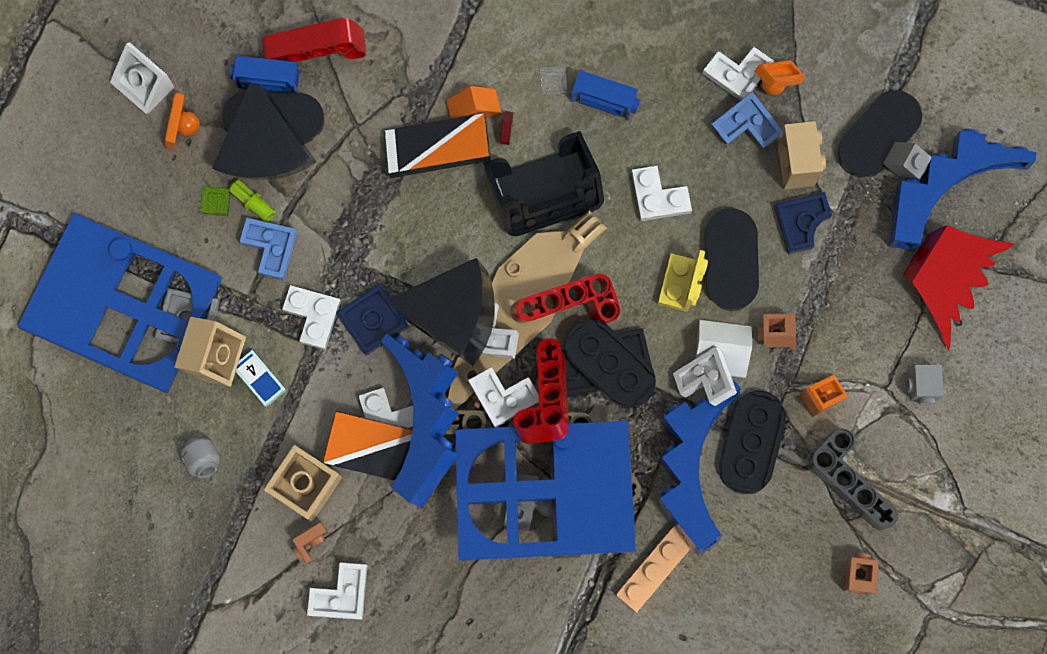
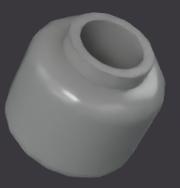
[180,437,220,478]

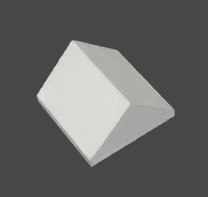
[110,42,174,114]
[695,320,752,378]

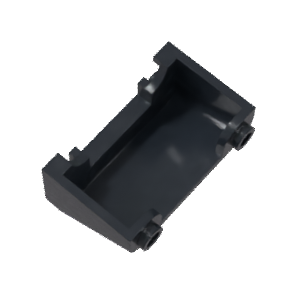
[483,131,604,236]

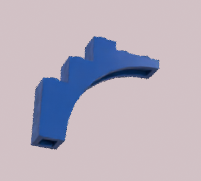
[889,129,1037,251]
[381,333,459,507]
[659,380,741,556]

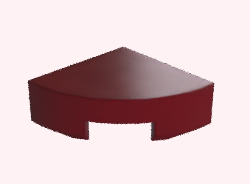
[500,111,514,145]

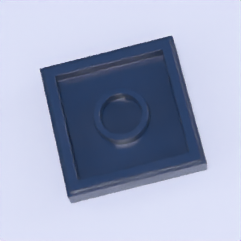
[336,284,409,356]

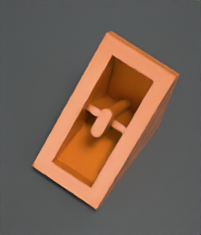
[446,86,502,118]
[799,375,848,418]

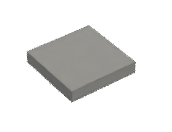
[154,288,220,344]

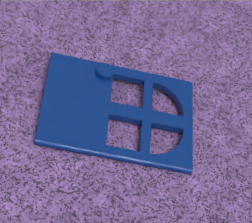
[18,213,223,393]
[455,421,636,561]

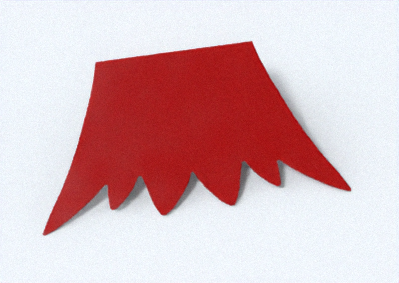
[903,225,1014,351]

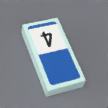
[236,350,287,407]

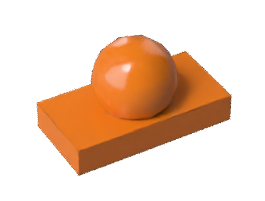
[754,60,806,96]
[165,93,200,150]

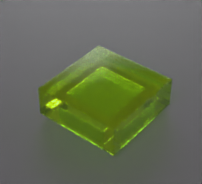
[201,187,231,216]

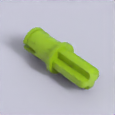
[230,180,276,222]

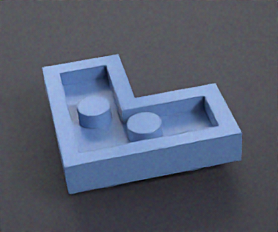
[711,92,782,148]
[240,218,298,281]

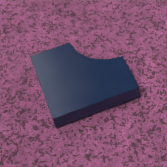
[774,192,832,255]

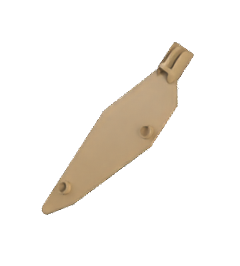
[448,210,607,410]

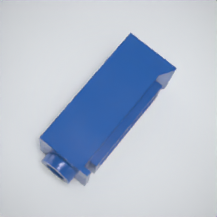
[230,56,301,93]
[571,70,640,120]

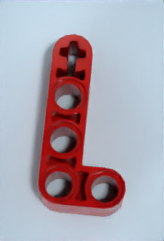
[262,18,366,62]
[510,273,620,323]
[513,338,569,444]

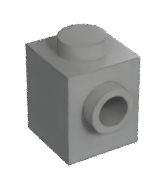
[883,142,932,179]
[906,365,944,405]

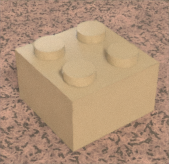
[777,121,826,190]
[174,317,246,387]
[264,445,342,523]

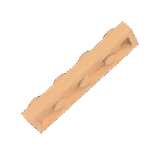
[616,525,692,613]

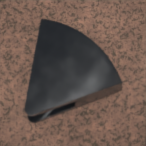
[212,83,316,180]
[391,258,495,366]

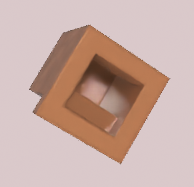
[758,314,796,350]
[844,553,879,595]

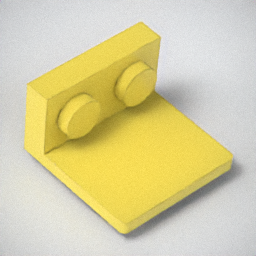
[658,250,708,312]

